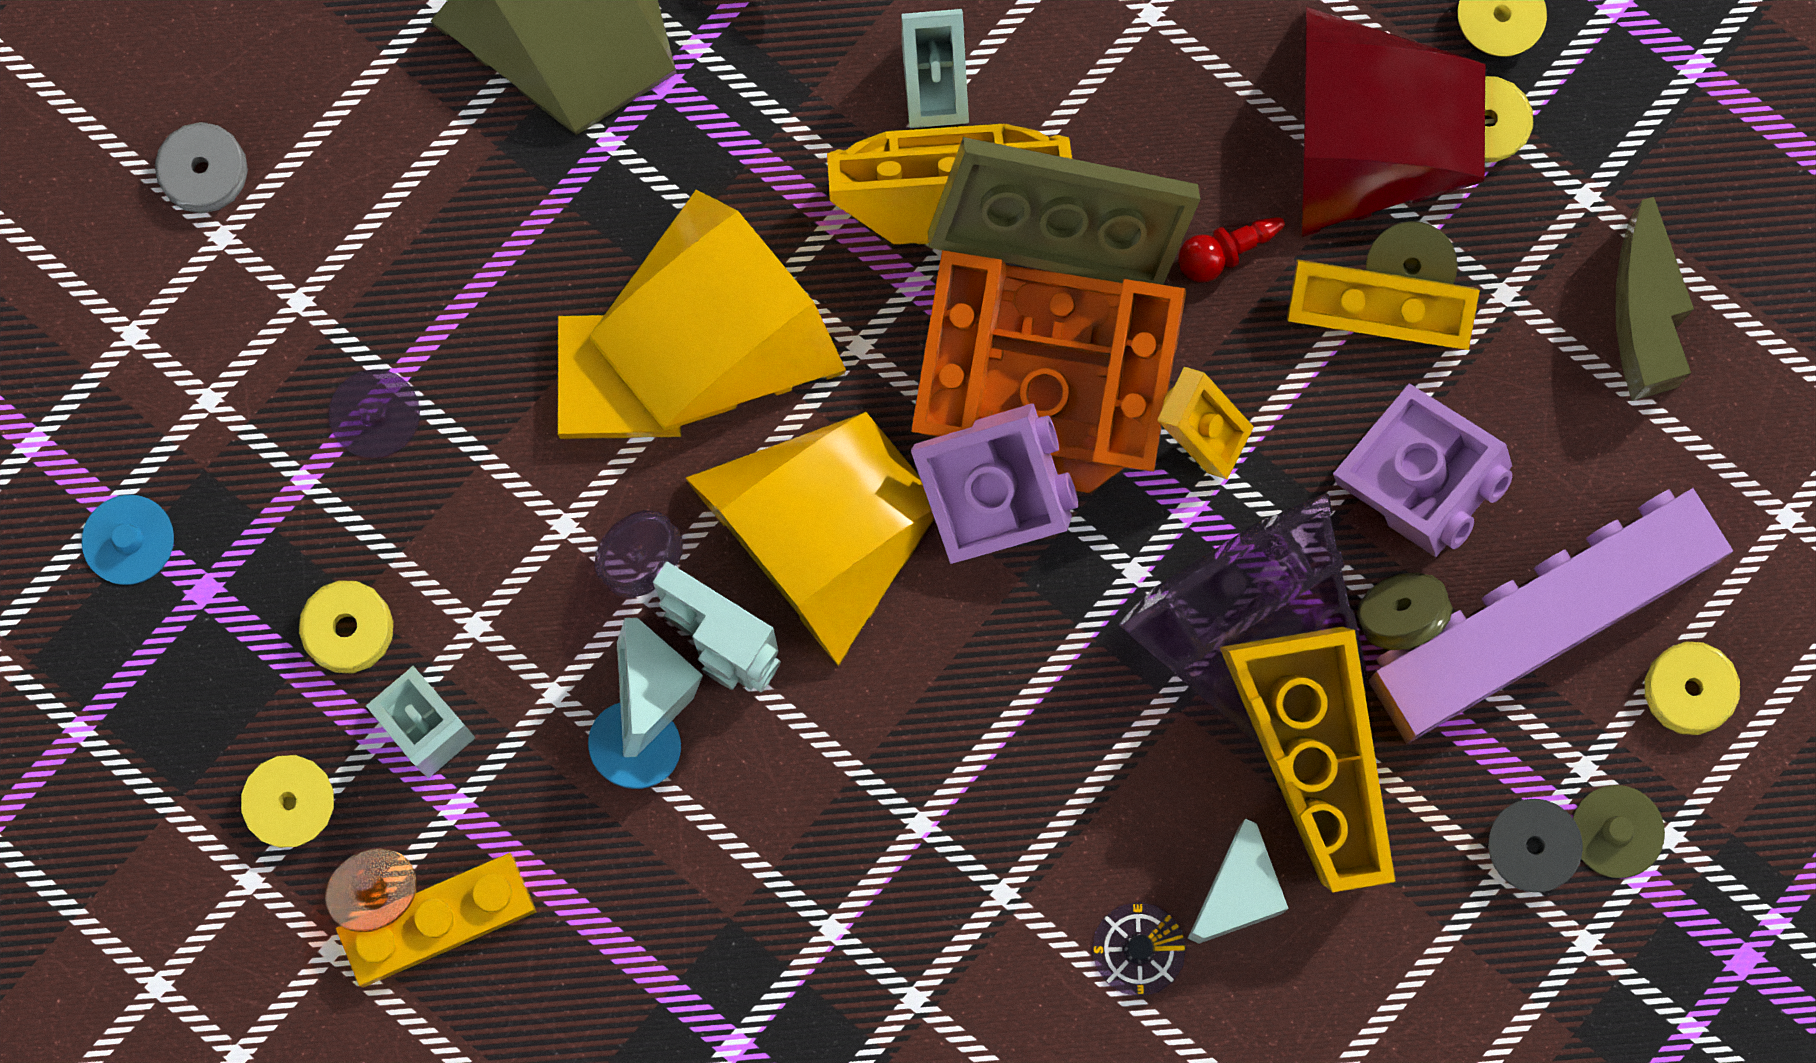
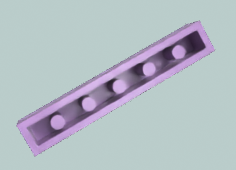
[1368,488,1733,744]

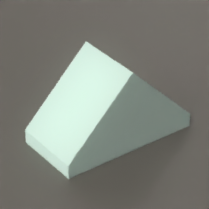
[902,9,969,128]
[617,618,703,757]
[366,666,475,779]
[1188,819,1289,944]

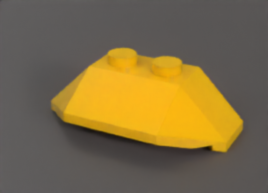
[827,124,1072,244]

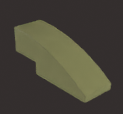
[1616,197,1694,401]

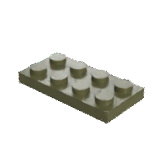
[928,137,1201,285]

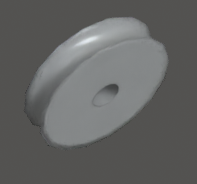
[155,122,248,214]

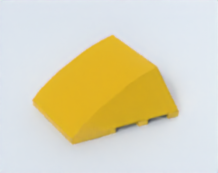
[590,190,846,431]
[686,412,935,667]

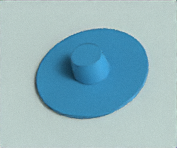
[82,495,174,585]
[588,703,681,789]

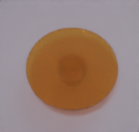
[325,848,417,932]

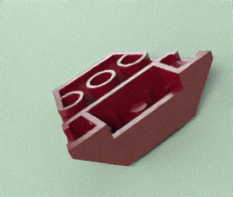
[1302,7,1486,237]

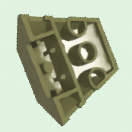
[431,0,677,135]

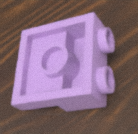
[1333,383,1512,557]
[911,403,1078,564]

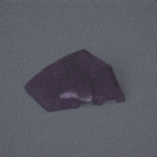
[1117,493,1369,749]

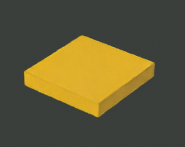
[558,315,681,439]

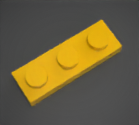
[1287,260,1480,350]
[336,853,537,988]

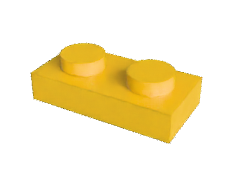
[1157,367,1254,480]

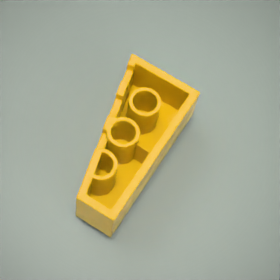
[1220,627,1395,892]

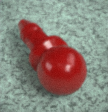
[1178,217,1285,283]

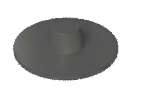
[1488,799,1583,893]

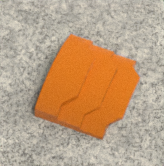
[911,250,1186,494]

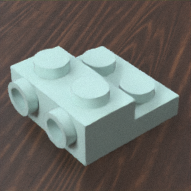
[653,561,781,692]

